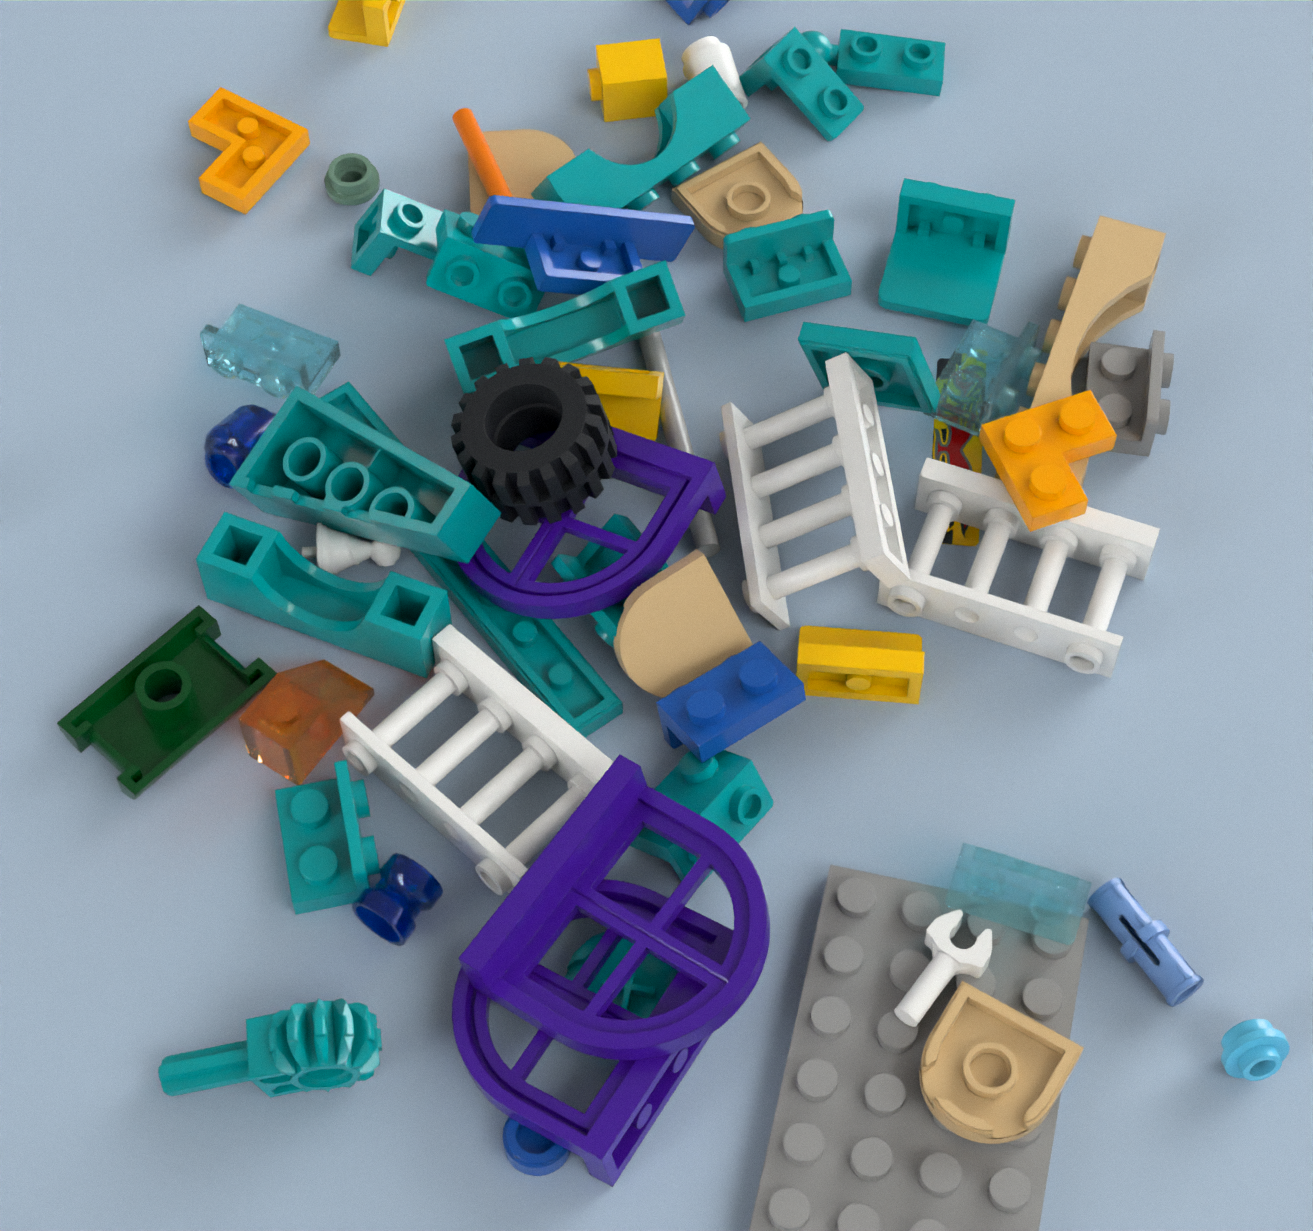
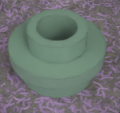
[324,153,380,205]

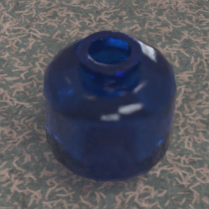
[204,404,276,489]

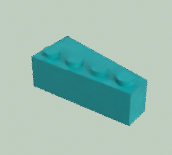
[229,385,501,564]

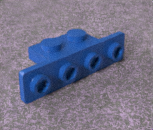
[471,195,695,295]

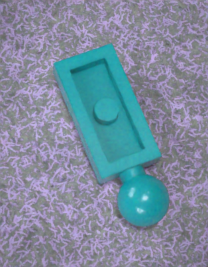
[801,29,946,96]

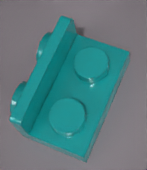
[275,760,381,915]

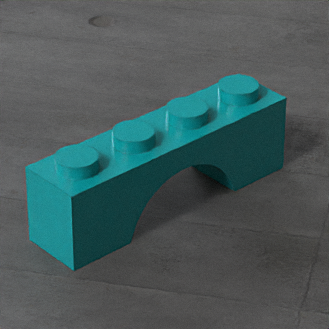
[531,65,751,211]
[444,260,686,394]
[196,511,452,678]

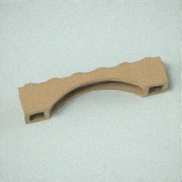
[995,215,1166,487]

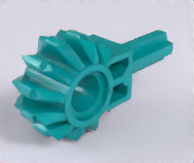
[158,998,382,1098]

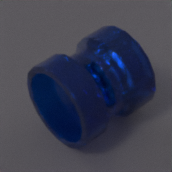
[352,853,443,946]

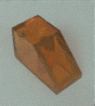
[238,659,375,785]

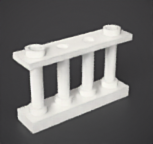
[719,352,911,631]
[877,457,1160,678]
[339,624,613,895]

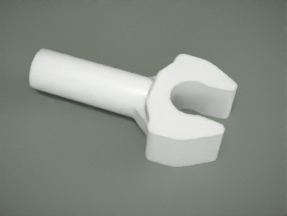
[894,910,992,1027]

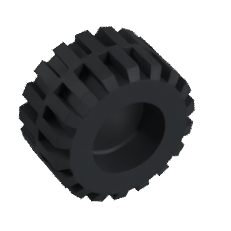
[451,357,617,526]

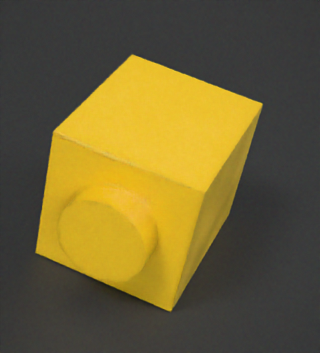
[587,38,668,122]

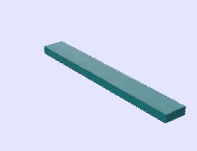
[320,381,623,738]

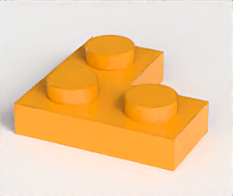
[188,87,310,215]
[979,390,1117,532]

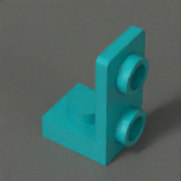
[739,27,864,141]
[351,188,443,276]

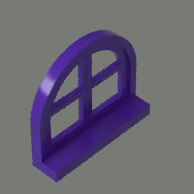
[457,426,727,619]
[458,754,770,1060]
[452,879,733,1187]

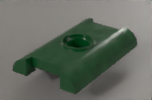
[57,605,278,800]

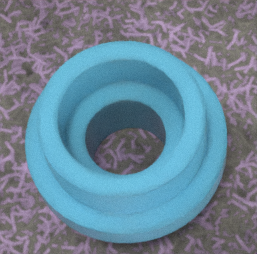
[1221,1019,1290,1081]

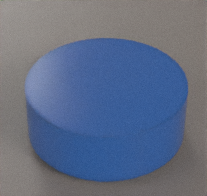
[502,1117,571,1176]

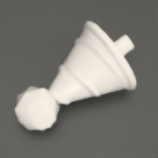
[302,523,401,574]

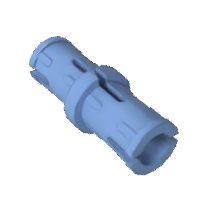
[1087,877,1204,1007]

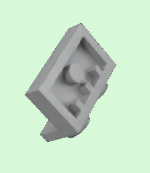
[1084,330,1174,457]

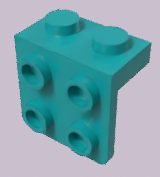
[878,178,1016,327]

